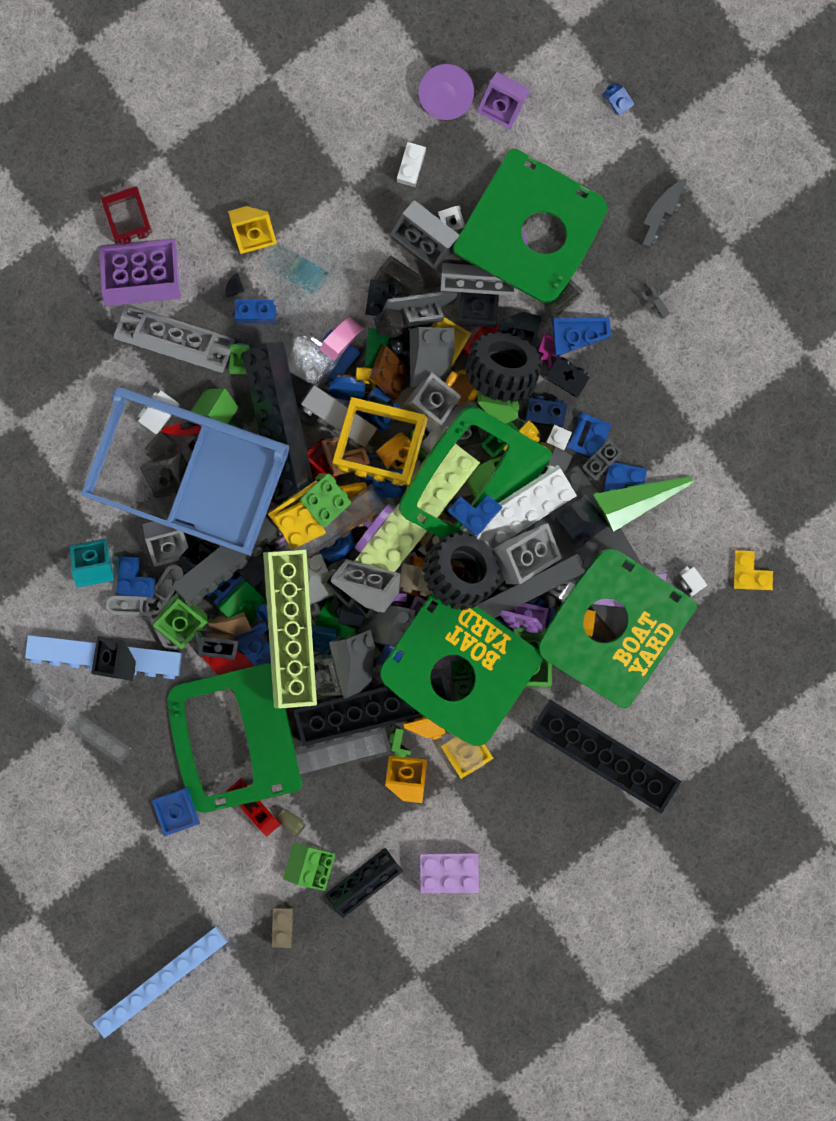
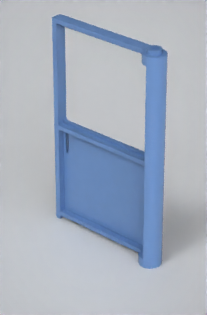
[81,387,289,556]

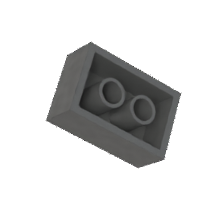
[390,200,459,269]

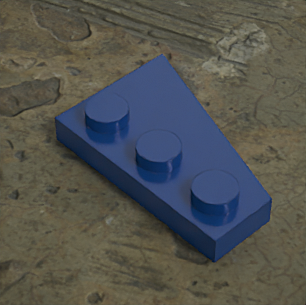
[552,317,611,357]
[235,622,271,666]

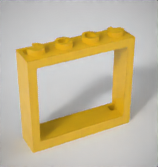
[333,397,428,486]

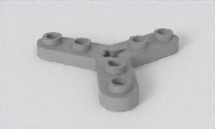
[106,565,184,650]

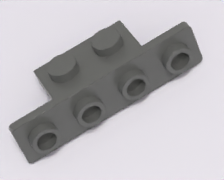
[383,291,458,327]

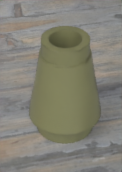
[277,809,306,836]

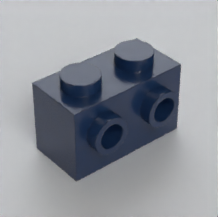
[525,395,567,428]

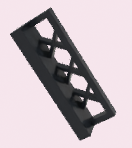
[325,848,403,918]

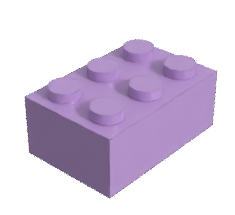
[420,853,479,893]

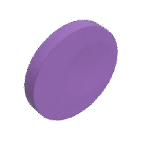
[419,63,474,120]
[355,504,395,553]

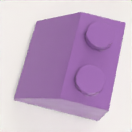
[477,72,531,129]

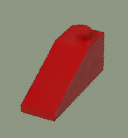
[226,778,281,837]

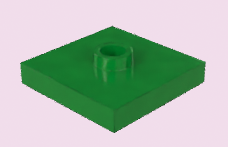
[217,580,267,625]

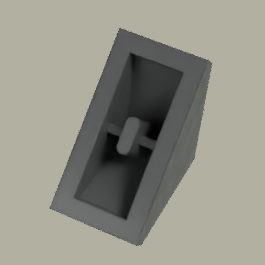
[538,441,572,473]

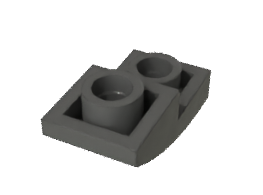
[581,439,623,481]

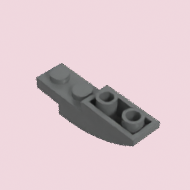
[642,179,688,249]

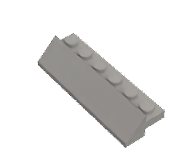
[114,305,235,373]

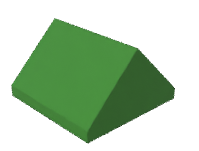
[191,388,238,424]

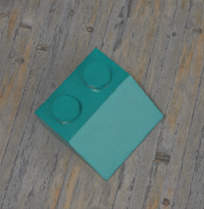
[70,539,114,588]

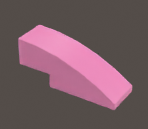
[319,317,364,361]

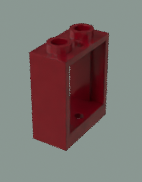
[101,186,152,245]

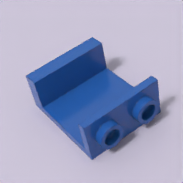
[235,300,276,324]

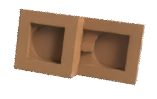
[208,612,252,636]

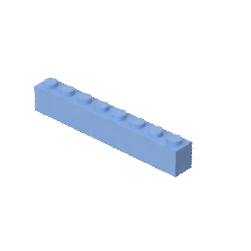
[25,635,182,679]
[93,926,228,1038]

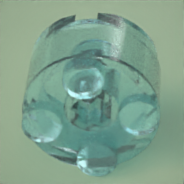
[286,253,330,294]

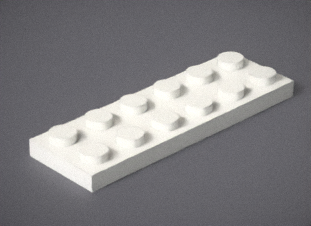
[460,465,577,549]

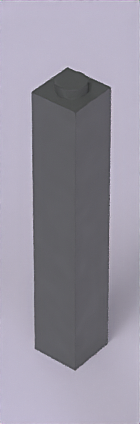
[477,554,586,618]

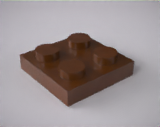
[370,346,409,400]

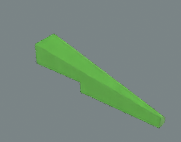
[593,476,693,531]

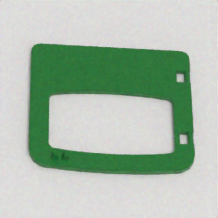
[399,406,552,539]
[168,663,302,813]

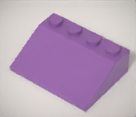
[100,239,181,306]

